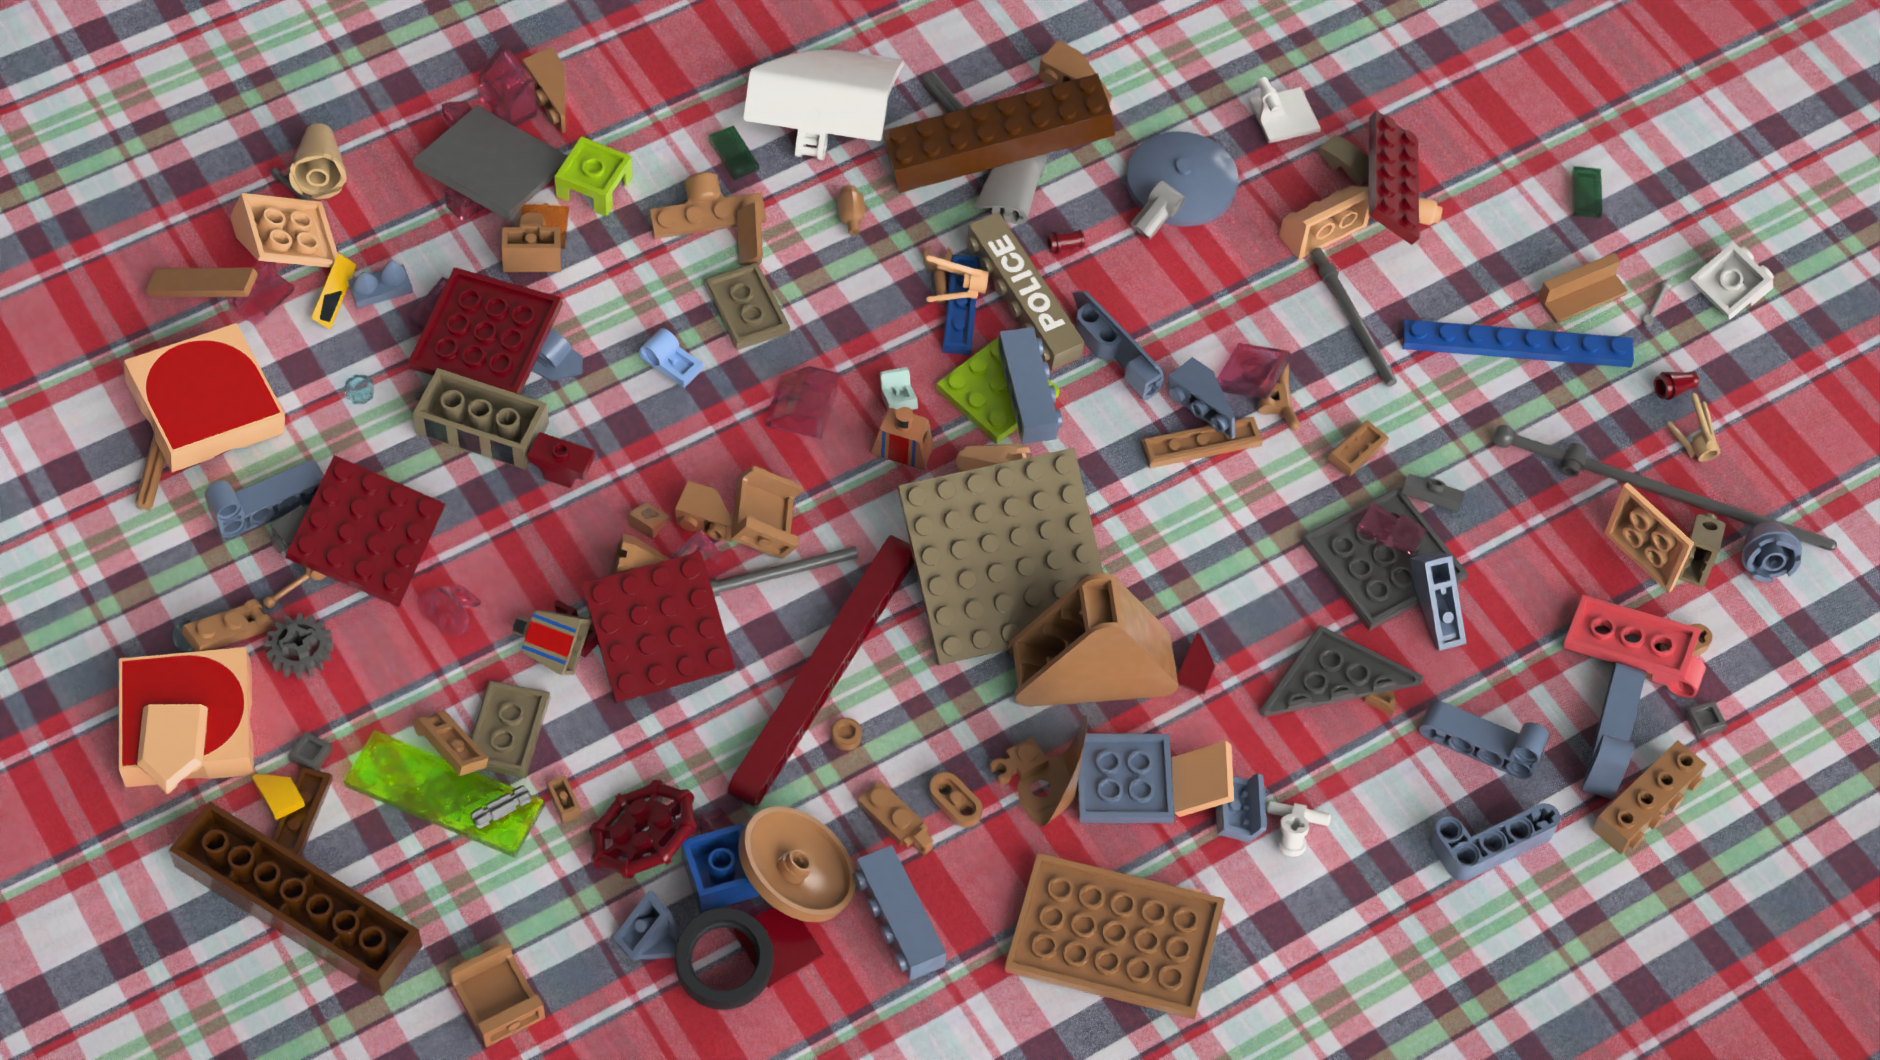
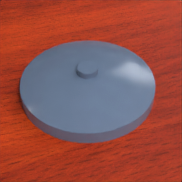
[1126,132,1238,226]

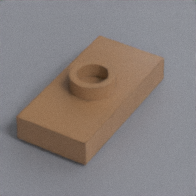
[1327,420,1389,477]

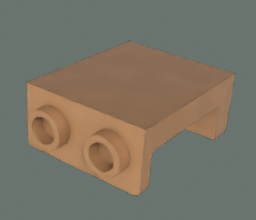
[731,466,803,559]
[449,942,545,1048]

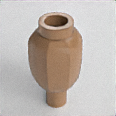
[837,185,865,236]

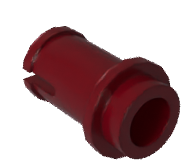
[1047,230,1085,254]

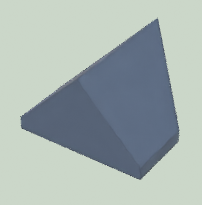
[613,891,693,960]

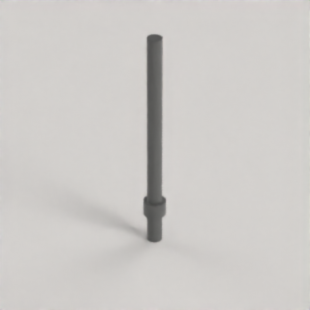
[1311,247,1397,387]
[710,546,858,597]

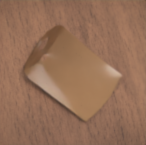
[1017,713,1088,826]

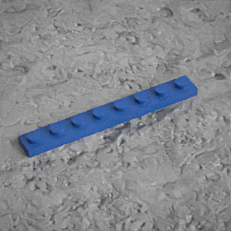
[1403,319,1634,368]

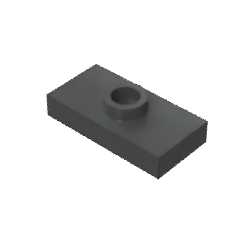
[1402,474,1465,512]

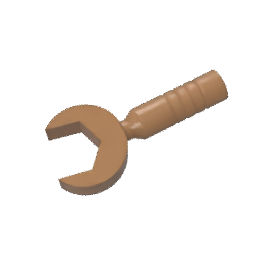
[923,245,952,303]

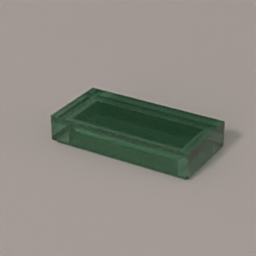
[709,125,759,180]
[1571,166,1603,218]

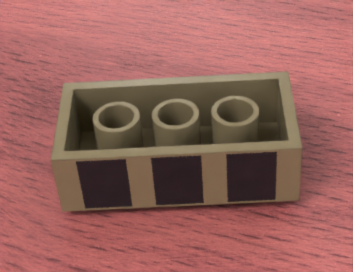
[413,368,549,470]

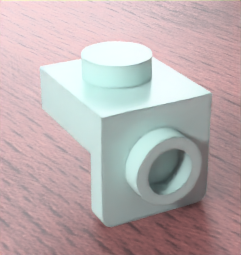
[880,367,918,410]

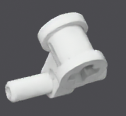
[1267,801,1331,856]

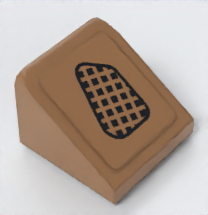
[628,502,671,539]

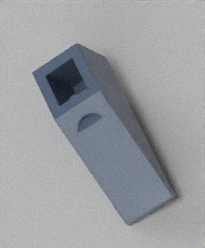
[1168,357,1235,439]

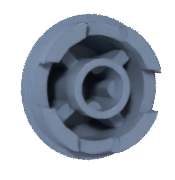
[1742,522,1802,582]

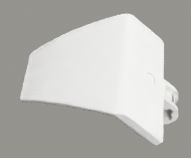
[744,50,904,161]

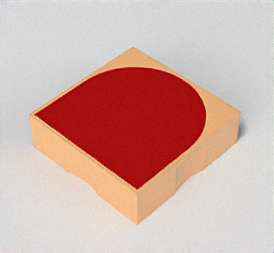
[124,323,285,472]
[119,647,254,787]

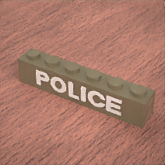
[966,212,1085,370]

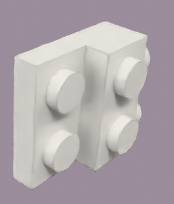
[1690,241,1773,320]

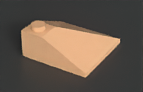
[230,193,338,268]
[1604,482,1694,593]

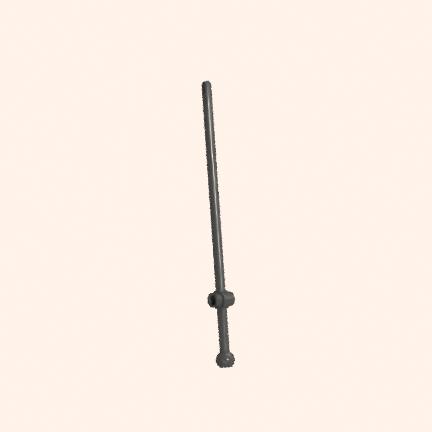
[1493,425,1837,551]

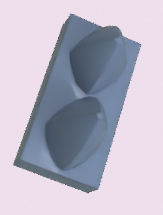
[348,260,413,309]

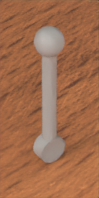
[1642,279,1672,327]

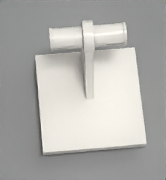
[1249,77,1321,143]

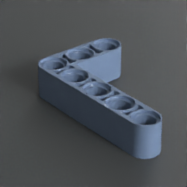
[1582,662,1646,800]

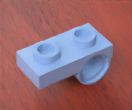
[639,328,703,388]

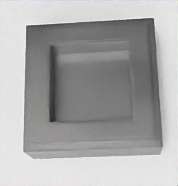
[1684,701,1728,739]
[288,731,333,770]

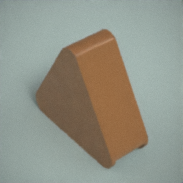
[1008,573,1179,707]

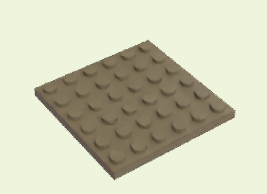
[897,448,1103,666]

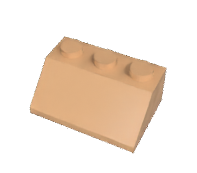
[1279,186,1369,260]

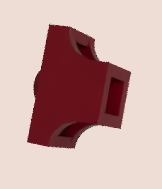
[527,432,595,488]

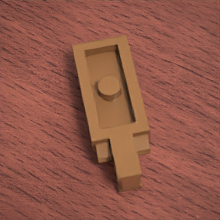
[857,780,934,856]

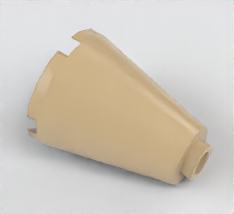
[289,123,347,200]

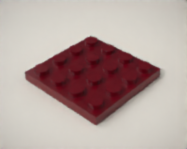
[408,267,563,395]
[285,455,446,607]
[581,551,735,704]

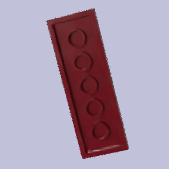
[1369,110,1420,245]

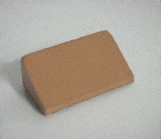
[737,202,763,265]

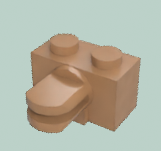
[502,212,561,272]

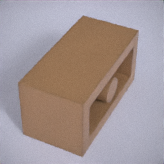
[547,775,581,824]

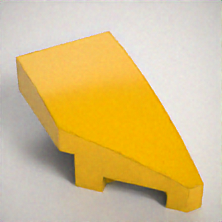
[251,774,305,820]

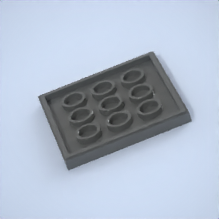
[413,105,568,220]
[1301,487,1468,631]

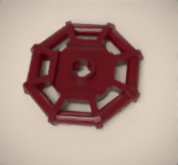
[589,779,697,879]

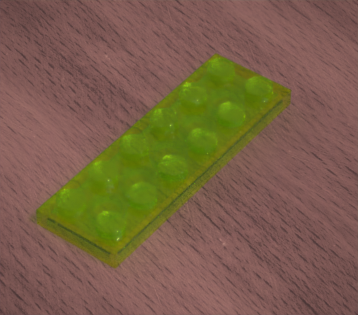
[344,730,545,858]

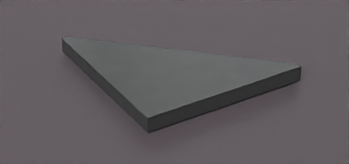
[1260,625,1423,717]

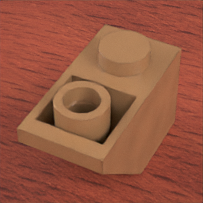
[675,480,733,542]

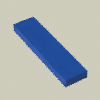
[942,255,980,355]

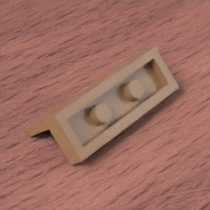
[1538,253,1627,323]

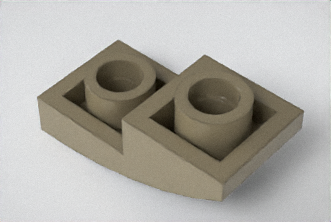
[1317,134,1369,186]

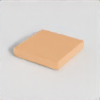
[1171,741,1234,817]

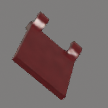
[728,906,824,988]

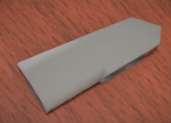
[975,153,1048,224]

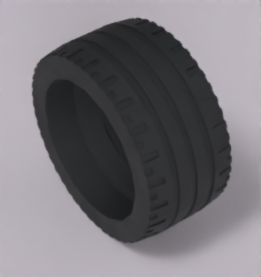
[674,907,774,1010]

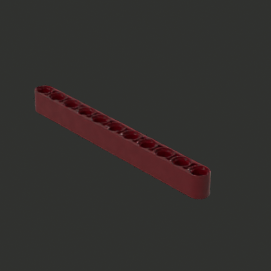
[727,535,914,807]

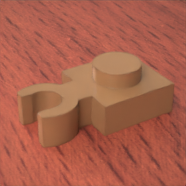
[990,737,1049,785]

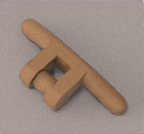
[1255,357,1300,431]

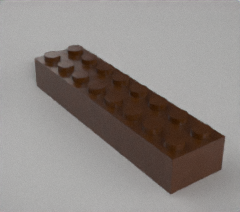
[883,73,1115,193]
[169,801,422,997]

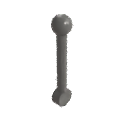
[270,167,313,201]

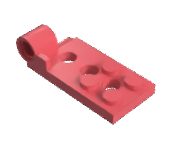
[1564,595,1706,698]

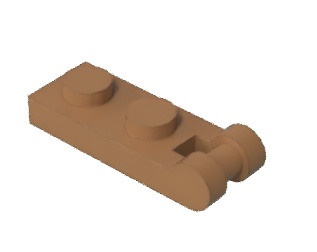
[182,599,274,652]
[413,710,488,776]

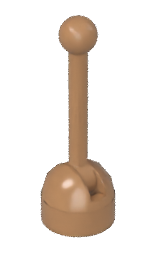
[263,567,327,608]

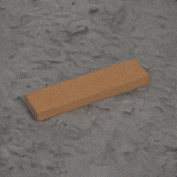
[145,268,258,297]
[1141,417,1263,468]

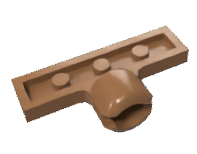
[649,172,766,239]

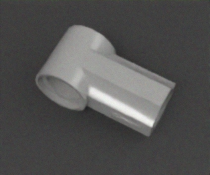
[1131,180,1186,240]

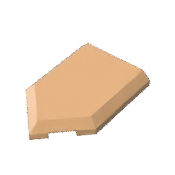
[137,704,208,794]

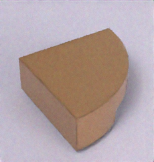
[1364,691,1396,716]

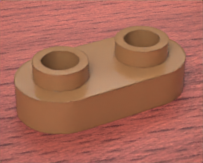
[929,772,982,827]

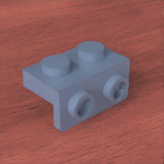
[1216,773,1267,842]

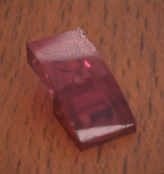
[1356,502,1427,554]

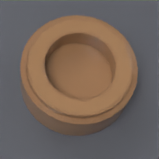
[831,718,862,751]

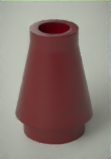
[1654,371,1699,400]

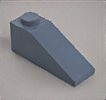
[1410,551,1467,651]

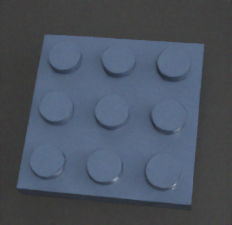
[1076,733,1175,823]

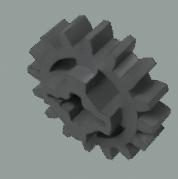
[264,614,334,679]

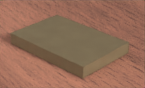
[704,262,790,350]
[471,680,550,778]

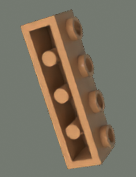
[1592,740,1707,854]

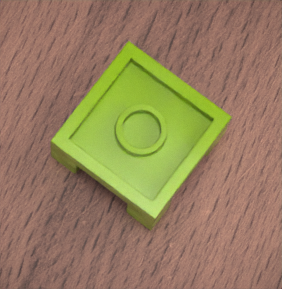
[555,136,633,217]

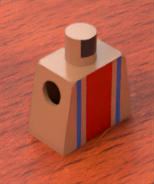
[871,407,934,470]

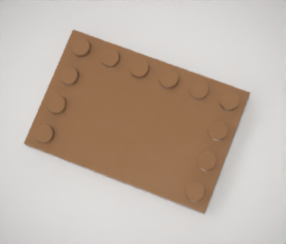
[1005,853,1225,1019]

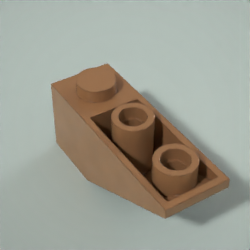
[1039,40,1112,105]
[521,47,566,134]

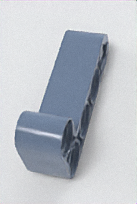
[205,461,324,538]
[1419,701,1549,779]
[1430,803,1560,881]

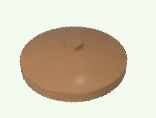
[738,806,856,922]

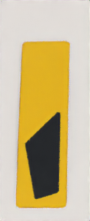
[312,253,356,329]

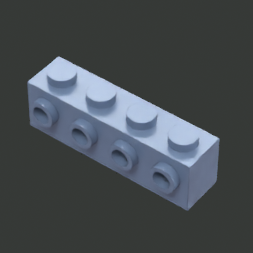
[997,327,1062,444]
[853,845,946,981]

